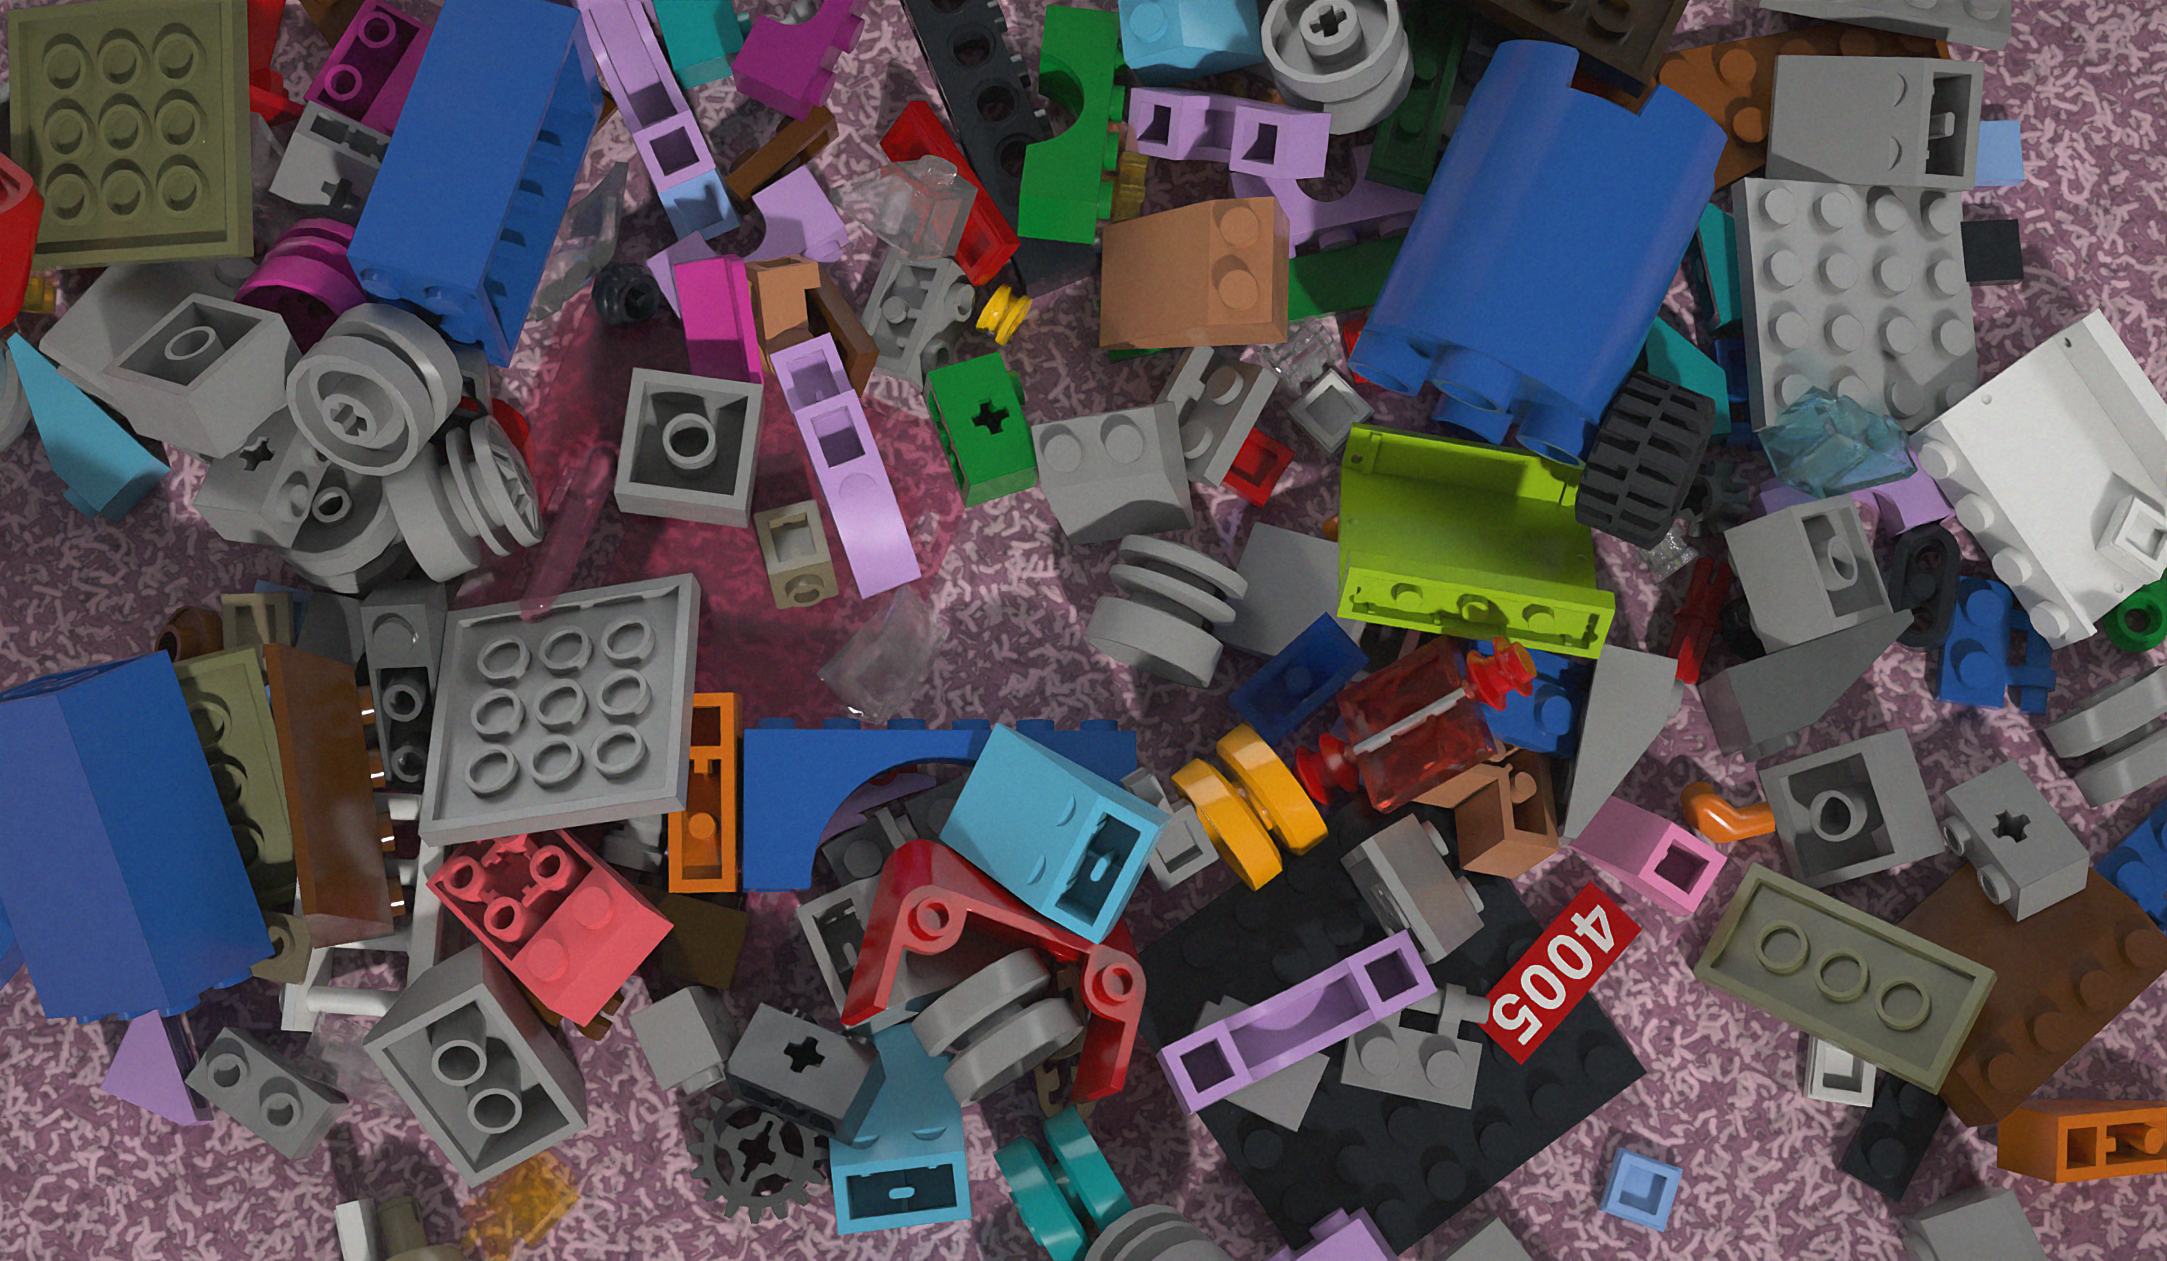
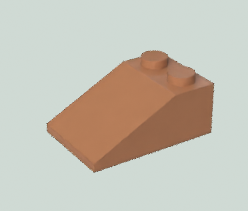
[1099,196,1290,351]

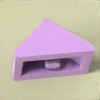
[100,1009,214,1126]

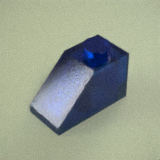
[1227,611,1371,752]

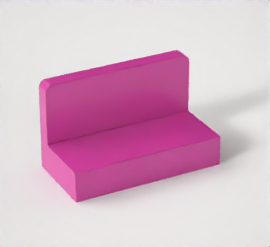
[671,253,764,387]

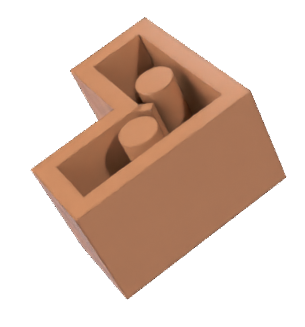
[1394,710,1560,879]

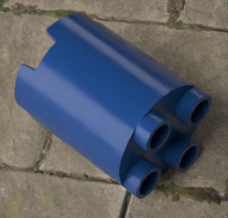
[1347,40,1728,470]

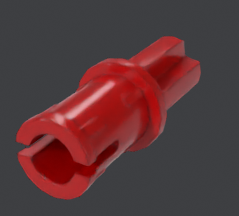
[1665,557,1736,684]

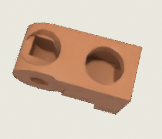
[744,254,821,377]

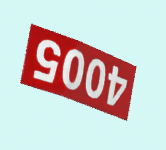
[1475,880,1642,1065]

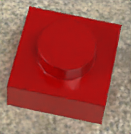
[1220,427,1296,510]

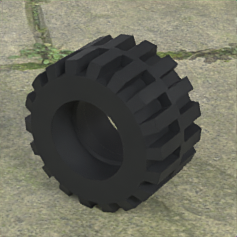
[1575,371,1716,551]

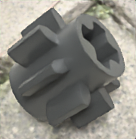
[1676,460,1751,538]

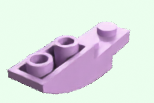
[769,333,922,600]

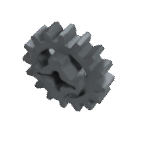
[687,1095,830,1224]

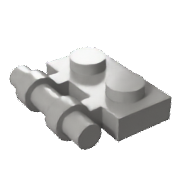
[1338,983,1491,1109]

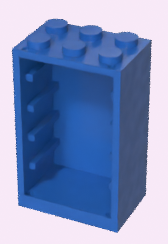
[346,0,605,369]
[0,650,275,1024]

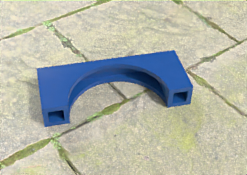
[741,718,1139,893]

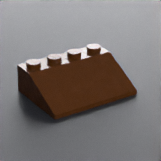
[263,642,406,949]
[1894,859,2167,1128]

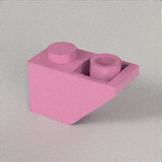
[1568,795,1728,917]

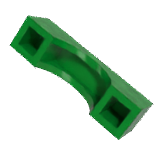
[1018,5,1128,244]

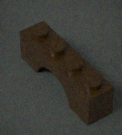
[606,862,754,990]

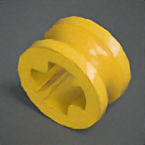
[976,282,1033,346]

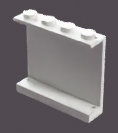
[1907,308,2167,650]

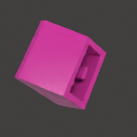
[303,0,434,138]

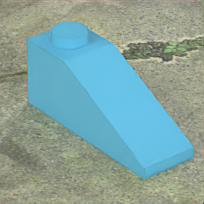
[7,332,171,524]

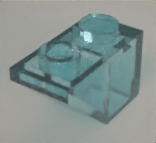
[1758,386,1918,500]

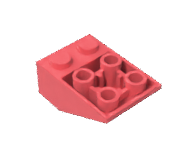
[425,828,675,1027]

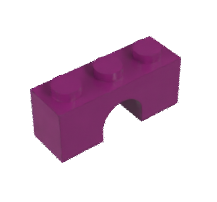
[731,0,878,123]

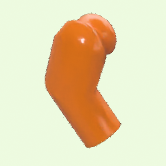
[1680,781,1775,844]

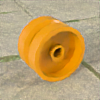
[1169,723,1329,892]

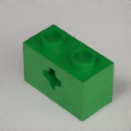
[922,351,1039,508]

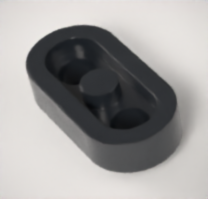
[1888,524,1963,653]

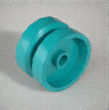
[993,1104,1135,1261]

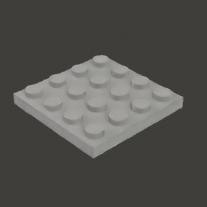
[1731,177,1980,437]
[418,573,701,847]

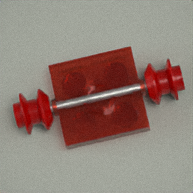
[1291,633,1537,814]

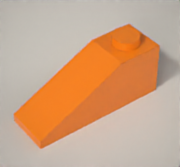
[668,692,743,893]
[1997,1098,2167,1184]

